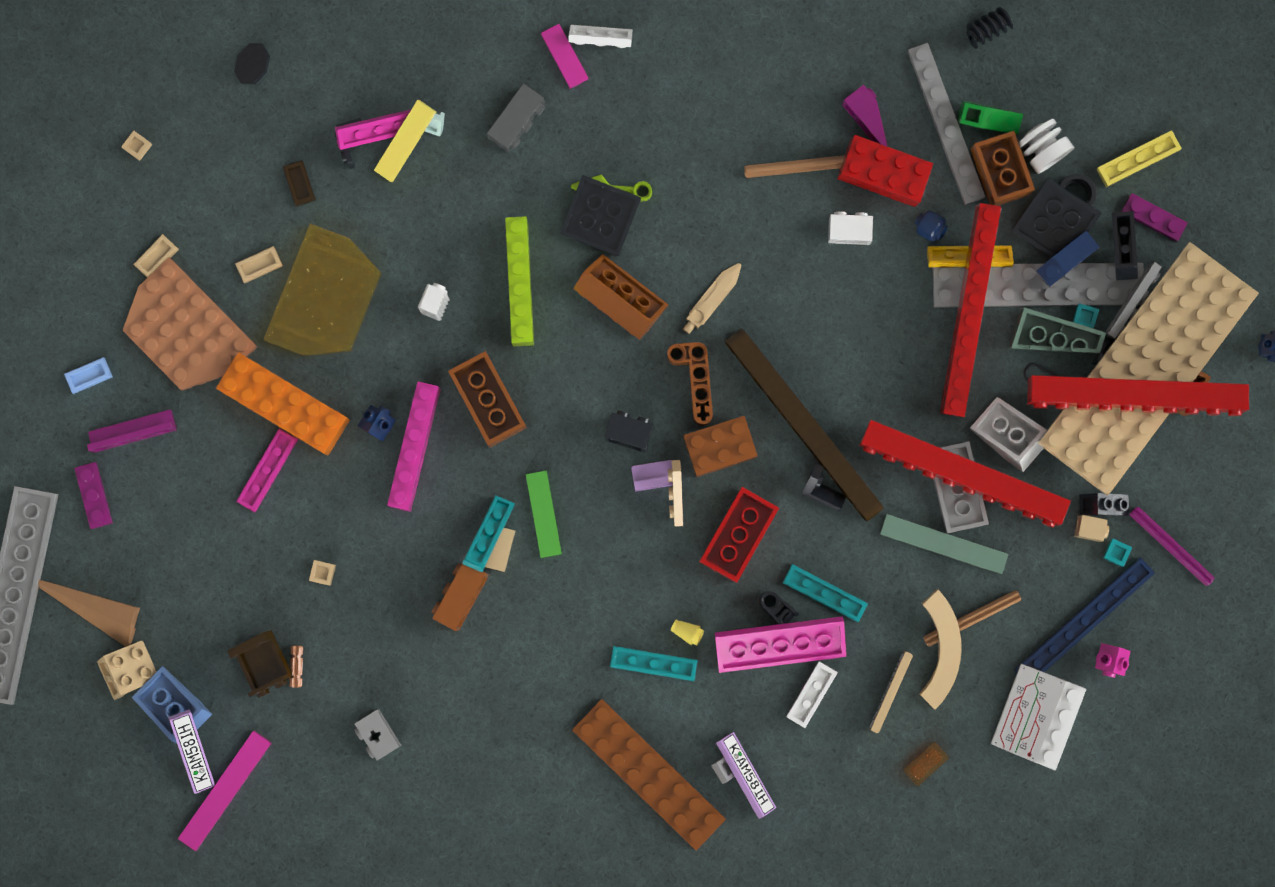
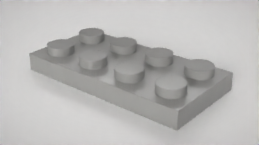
[933,442,989,534]

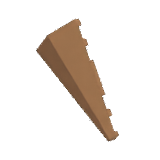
[38,580,140,647]

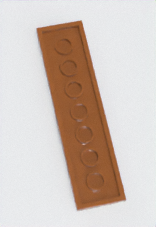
[572,699,726,851]

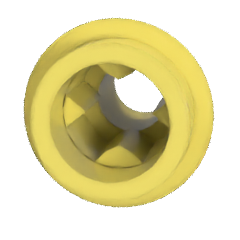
[671,620,704,646]

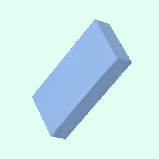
[64,357,113,394]

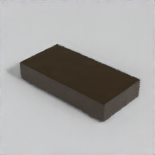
[283,160,316,207]

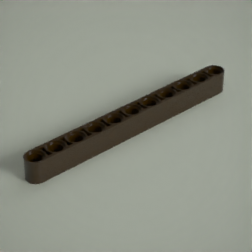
[724,328,884,522]

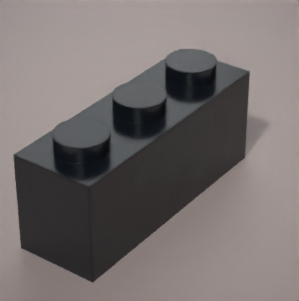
[1112,211,1138,281]

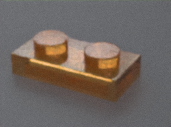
[903,741,949,787]

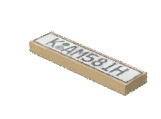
[869,651,913,733]

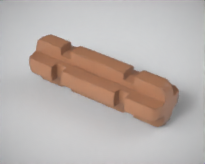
[290,645,303,688]

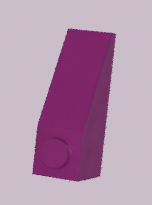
[842,84,887,146]

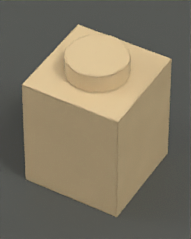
[1074,515,1109,542]

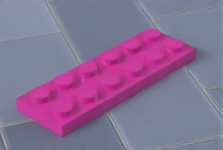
[715,616,846,673]

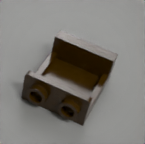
[227,630,293,698]

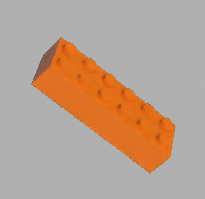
[216,352,350,456]

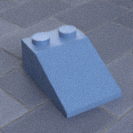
[132,666,212,743]

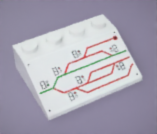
[990,664,1086,770]

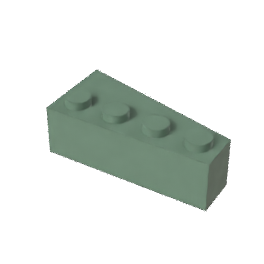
[1008,307,1106,354]

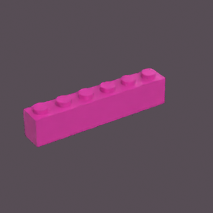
[387,382,441,512]

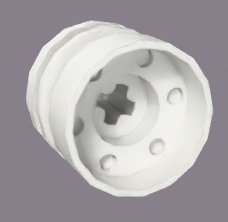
[1019,119,1075,174]

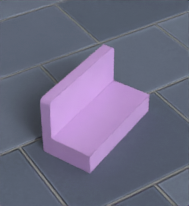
[631,460,672,492]

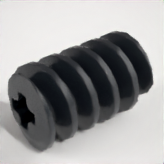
[966,7,1013,49]

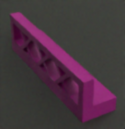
[87,410,177,453]

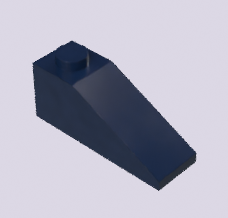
[1036,231,1099,287]

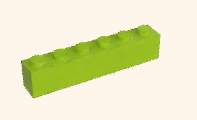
[505,217,534,347]

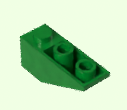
[957,100,1023,134]

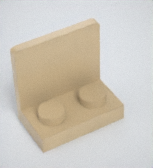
[97,641,157,700]

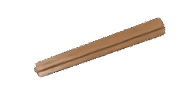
[744,155,845,178]
[923,591,1021,646]

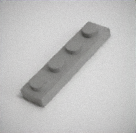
[1105,262,1161,339]

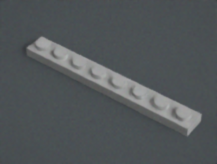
[907,43,985,205]

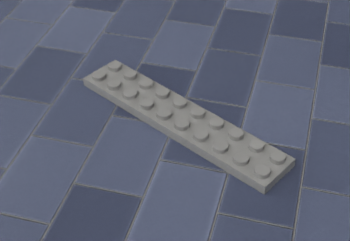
[932,263,1145,307]
[0,486,59,705]

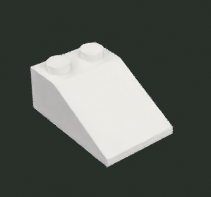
[970,397,1047,472]

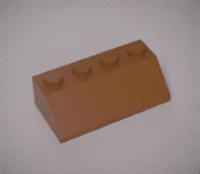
[573,254,668,340]

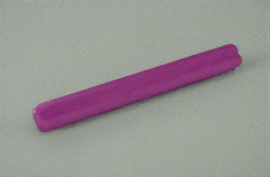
[1130,507,1215,586]

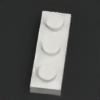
[569,25,633,48]
[786,661,838,728]

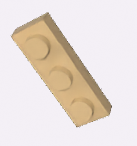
[668,460,683,526]

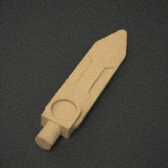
[682,263,741,335]

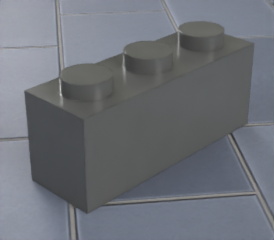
[487,83,545,153]

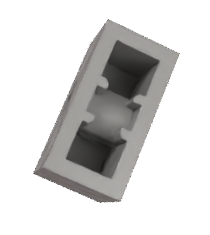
[354,709,401,760]

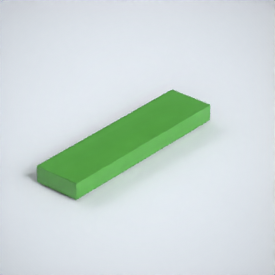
[526,471,562,558]

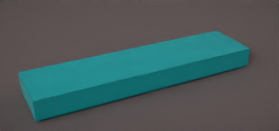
[463,495,515,572]
[782,564,868,622]
[610,646,698,681]

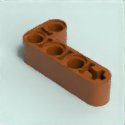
[667,342,713,426]

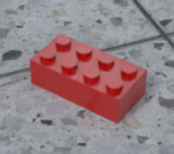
[837,135,933,207]
[699,487,779,583]

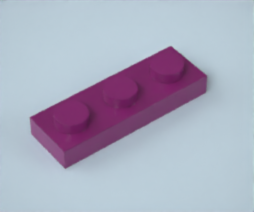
[1121,193,1188,242]
[74,462,113,529]

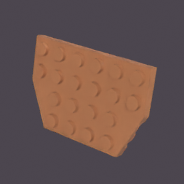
[123,257,257,390]

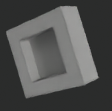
[711,756,734,784]

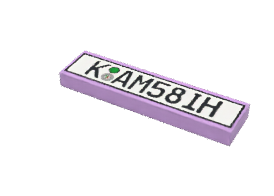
[168,710,215,794]
[716,732,776,819]

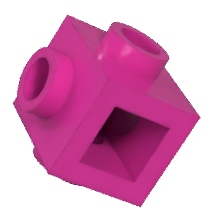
[1095,643,1131,678]

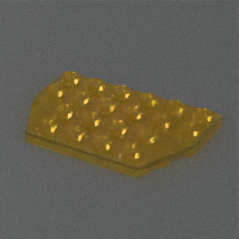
[264,224,382,356]

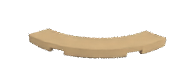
[919,589,961,710]

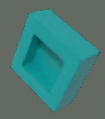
[1072,303,1099,329]
[1103,538,1132,567]

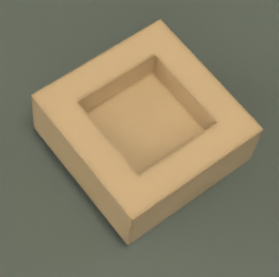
[122,131,152,161]
[309,560,336,586]

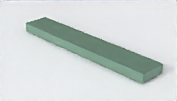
[879,514,1008,574]

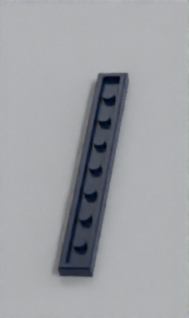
[1014,557,1155,673]

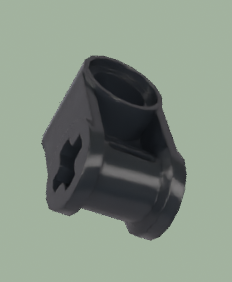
[759,591,799,625]

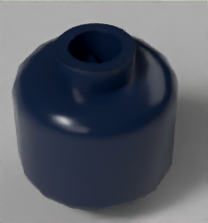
[915,211,948,242]

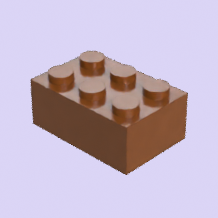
[970,131,1035,206]
[683,416,758,478]
[432,563,489,631]

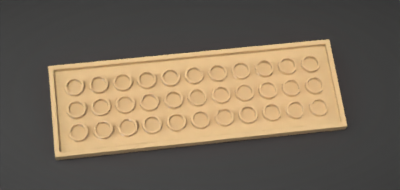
[1038,242,1259,495]

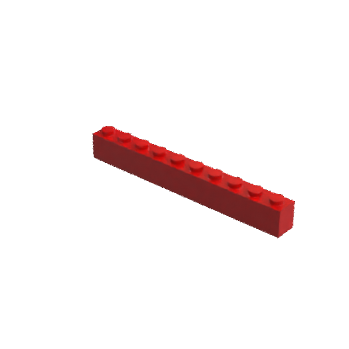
[940,203,1001,417]
[1027,375,1249,416]
[859,420,1071,528]

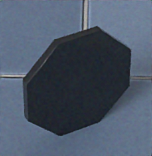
[234,43,270,85]

